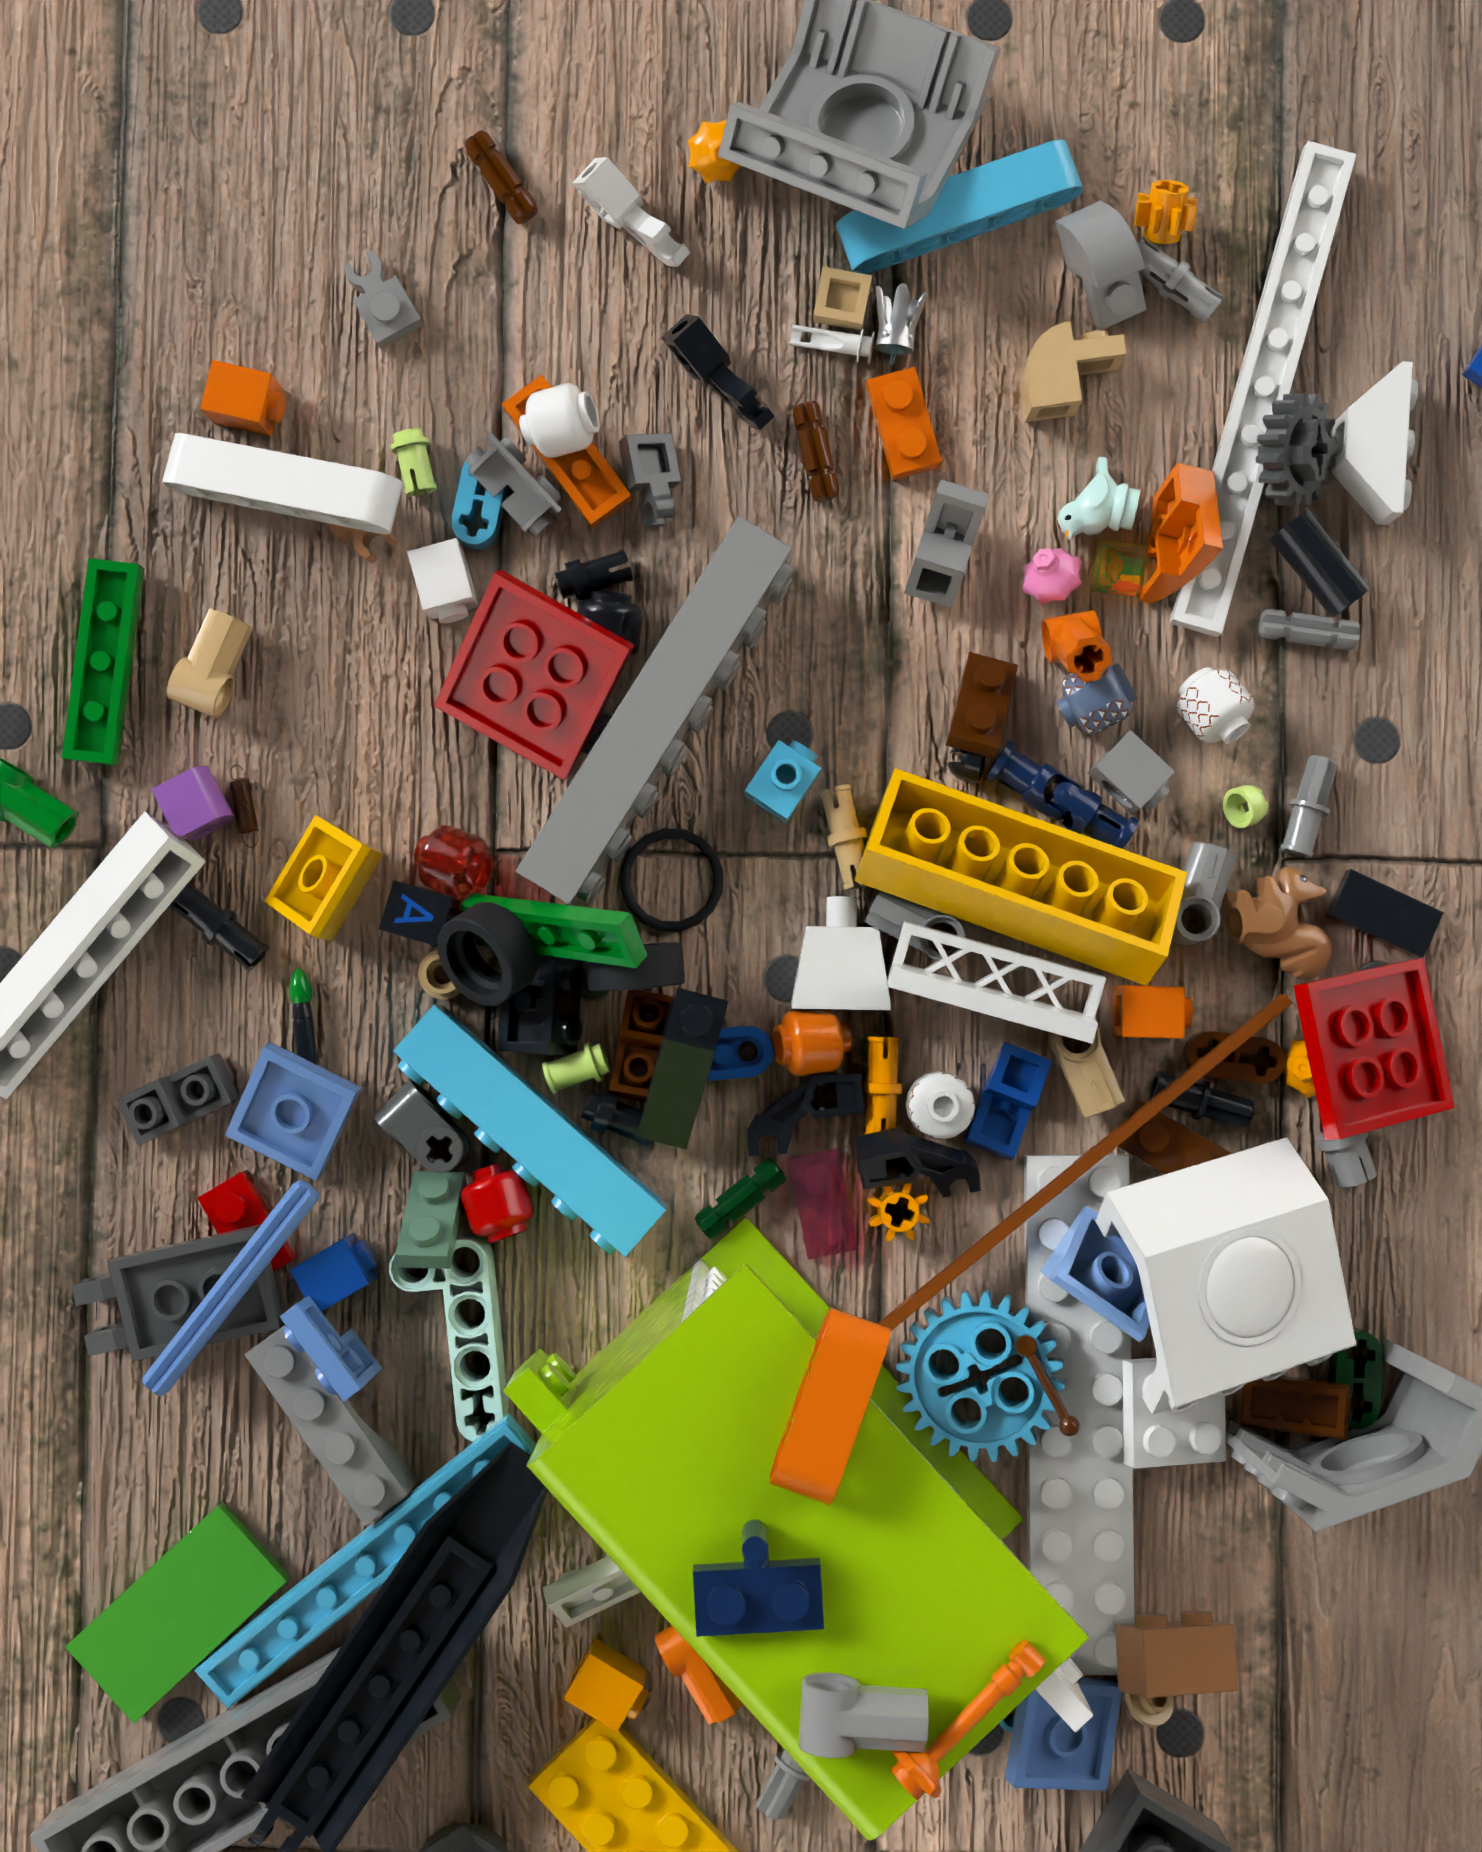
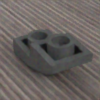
[117,1053,240,1146]

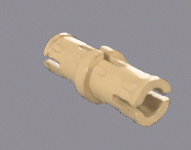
[819,784,868,891]

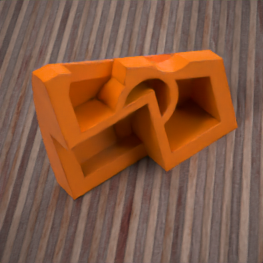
[1139,462,1223,604]

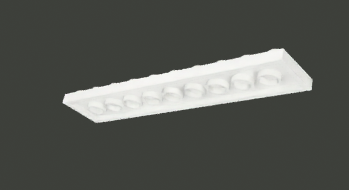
[1024,1154,1134,1675]

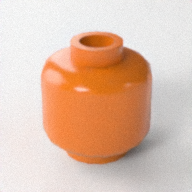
[772,1009,851,1076]

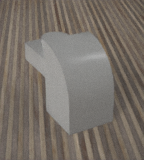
[1055,200,1147,330]
[904,479,989,608]

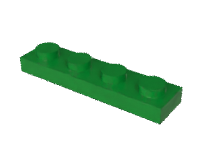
[61,558,145,767]
[460,893,648,968]

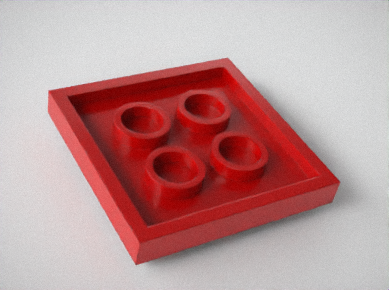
[434,570,635,780]
[1293,958,1455,1140]

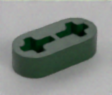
[1328,1327,1384,1430]

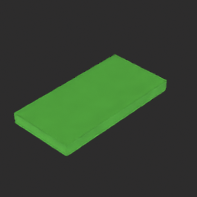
[65,1501,291,1724]

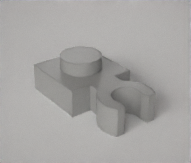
[343,250,423,349]

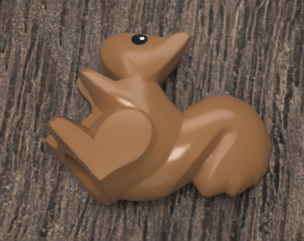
[1223,867,1332,980]

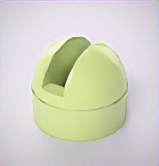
[1223,785,1269,828]

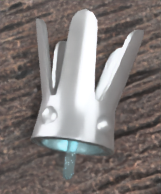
[874,283,928,365]

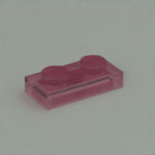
[787,1148,858,1260]

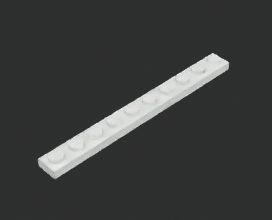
[1169,141,1356,637]

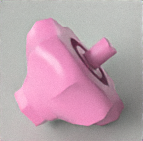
[1023,547,1082,605]

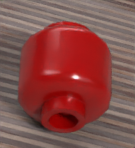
[460,1163,535,1244]

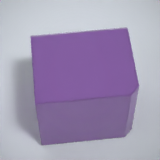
[151,766,235,841]

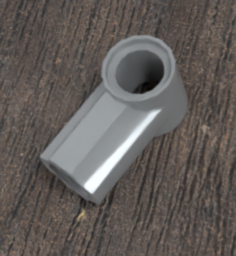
[1171,841,1237,947]
[864,891,966,960]
[798,1672,929,1758]

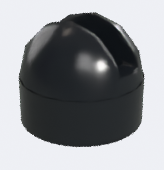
[948,748,985,783]

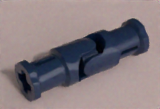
[985,740,1139,849]

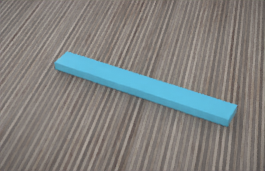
[194,1413,536,1709]

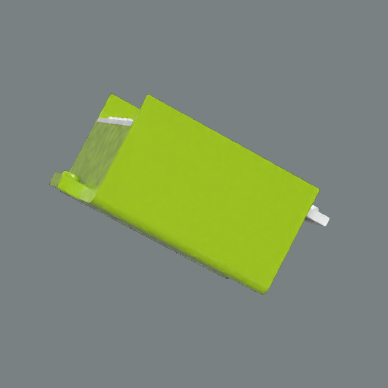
[503,1216,1094,1840]

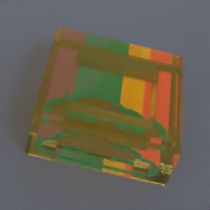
[1089,538,1148,598]

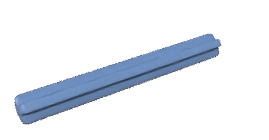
[142,1180,319,1396]

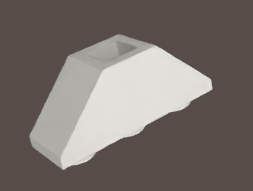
[1330,361,1418,525]

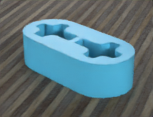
[451,451,509,550]

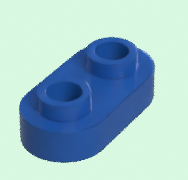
[707,1026,773,1081]

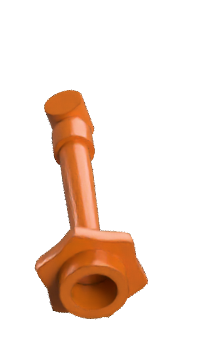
[891,1639,1045,1800]

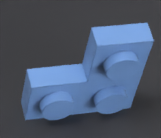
[280,1296,382,1402]

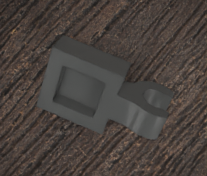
[619,433,681,527]

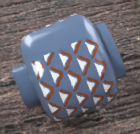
[1057,663,1137,735]

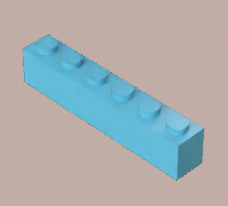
[393,1004,668,1257]

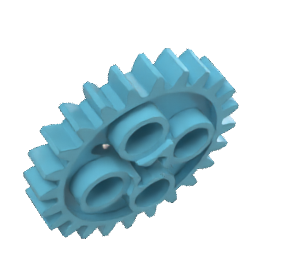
[896,1290,1065,1462]

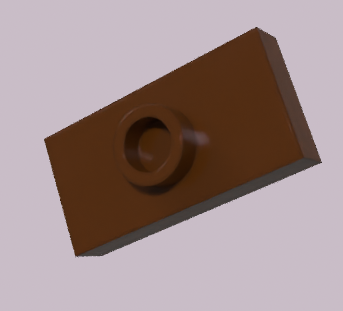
[1240,1376,1350,1440]

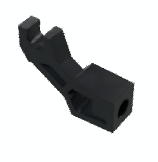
[661,314,775,430]
[747,1073,864,1157]
[853,1127,981,1198]

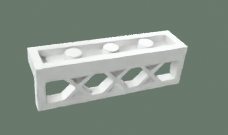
[887,921,1106,1044]

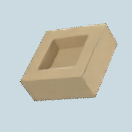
[813,266,872,331]

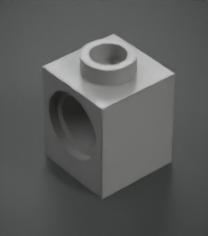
[1087,730,1175,814]

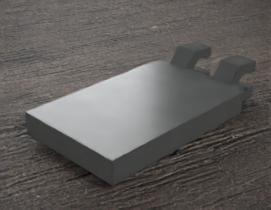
[71,1224,285,1362]

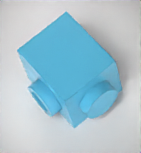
[744,740,821,824]

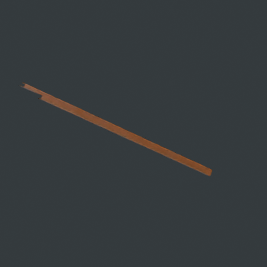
[877,994,1292,1331]

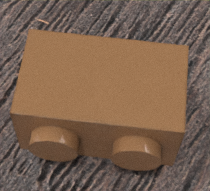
[1115,1611,1238,1698]

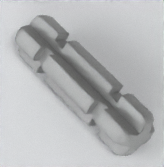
[1258,609,1360,650]

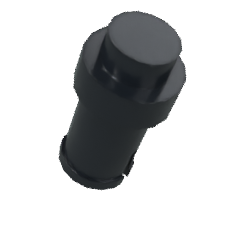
[554,549,633,602]
[581,1090,651,1147]

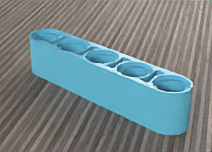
[836,139,1083,274]

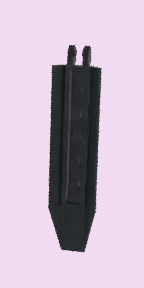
[241,1441,548,1852]

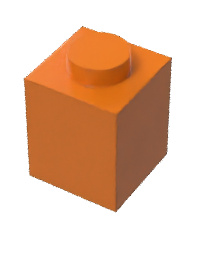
[200,360,286,437]
[1113,985,1193,1038]

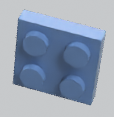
[225,1042,362,1181]
[1005,1678,1122,1791]

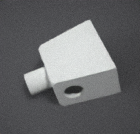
[791,896,891,1010]

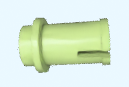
[390,428,437,497]
[542,1042,611,1094]

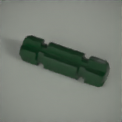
[695,1158,786,1239]

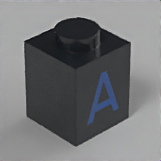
[379,880,463,947]

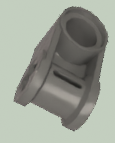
[373,1079,471,1173]

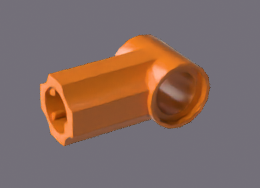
[1041,610,1112,682]
[654,1625,744,1725]

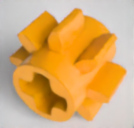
[1134,180,1198,244]
[867,1183,930,1242]

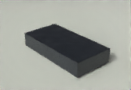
[1325,869,1444,959]

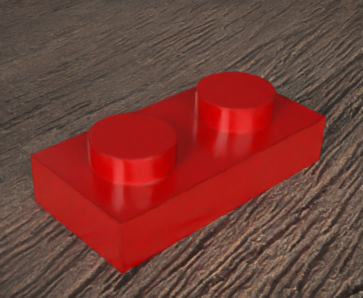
[197,1170,297,1272]

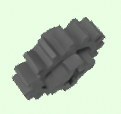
[1255,393,1338,507]

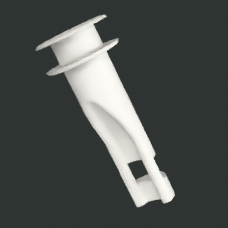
[790,325,875,364]

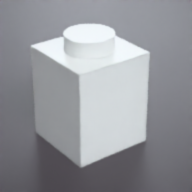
[407,538,479,623]

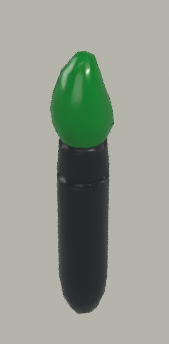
[289,968,318,1065]

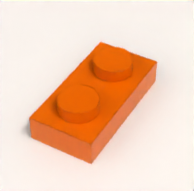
[865,366,942,481]

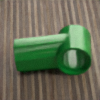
[0,758,79,849]

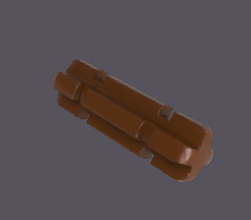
[465,130,538,225]
[793,401,839,502]

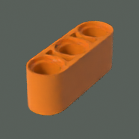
[768,1307,891,1505]

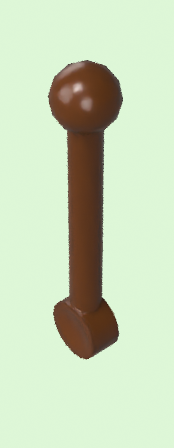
[1016,1334,1080,1437]

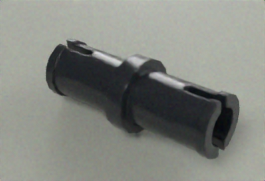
[169,882,270,971]

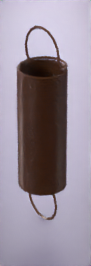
[230,765,259,848]

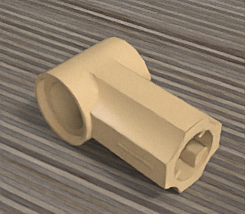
[167,608,253,718]
[1047,1027,1125,1118]

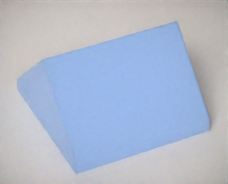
[1040,1206,1150,1342]

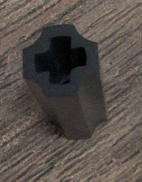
[1270,509,1371,618]

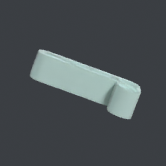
[389,1234,509,1442]

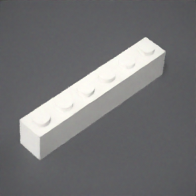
[0,811,206,1099]

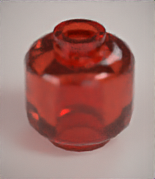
[414,825,494,898]

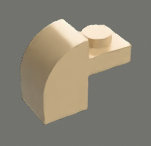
[1020,321,1127,422]

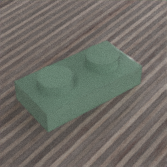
[395,1171,467,1269]

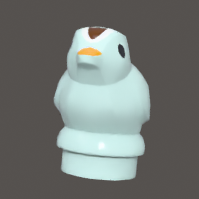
[1056,457,1141,540]

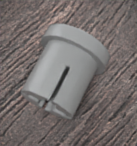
[1315,1132,1377,1188]

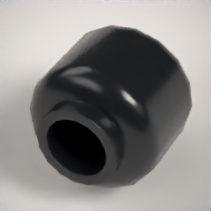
[577,591,643,656]

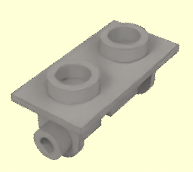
[465,432,562,537]

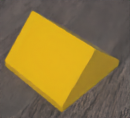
[264,815,384,941]

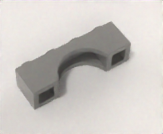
[244,1325,418,1526]

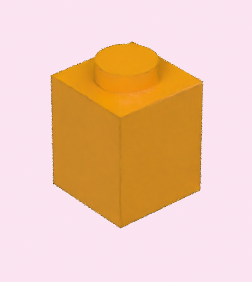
[563,1637,649,1732]

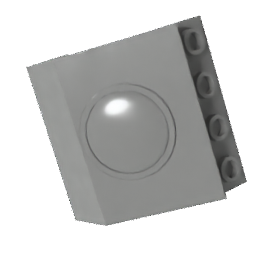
[718,0,1001,229]
[1225,1338,1482,1532]

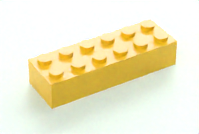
[854,768,1187,986]

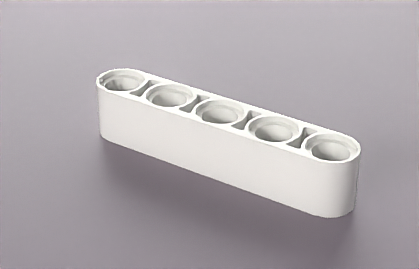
[162,433,403,534]

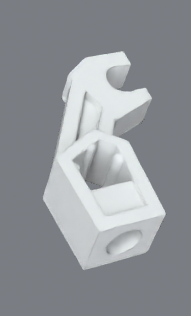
[572,157,691,267]

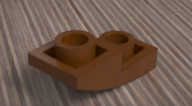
[609,989,672,1102]

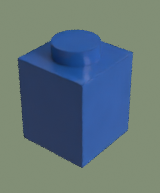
[289,1233,379,1311]

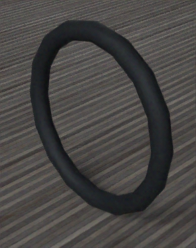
[620,828,724,932]

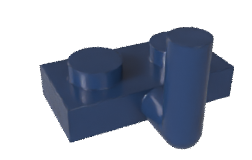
[693,1519,824,1637]

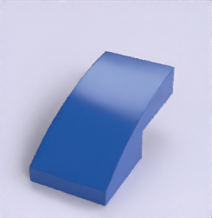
[963,1042,1052,1161]

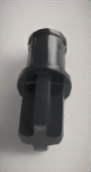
[1149,1071,1254,1129]

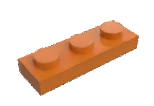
[502,375,633,529]

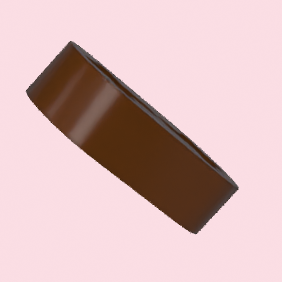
[1183,1031,1285,1084]

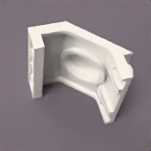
[1095,1137,1356,1415]

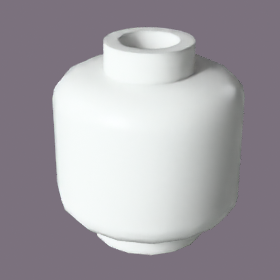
[519,383,600,458]

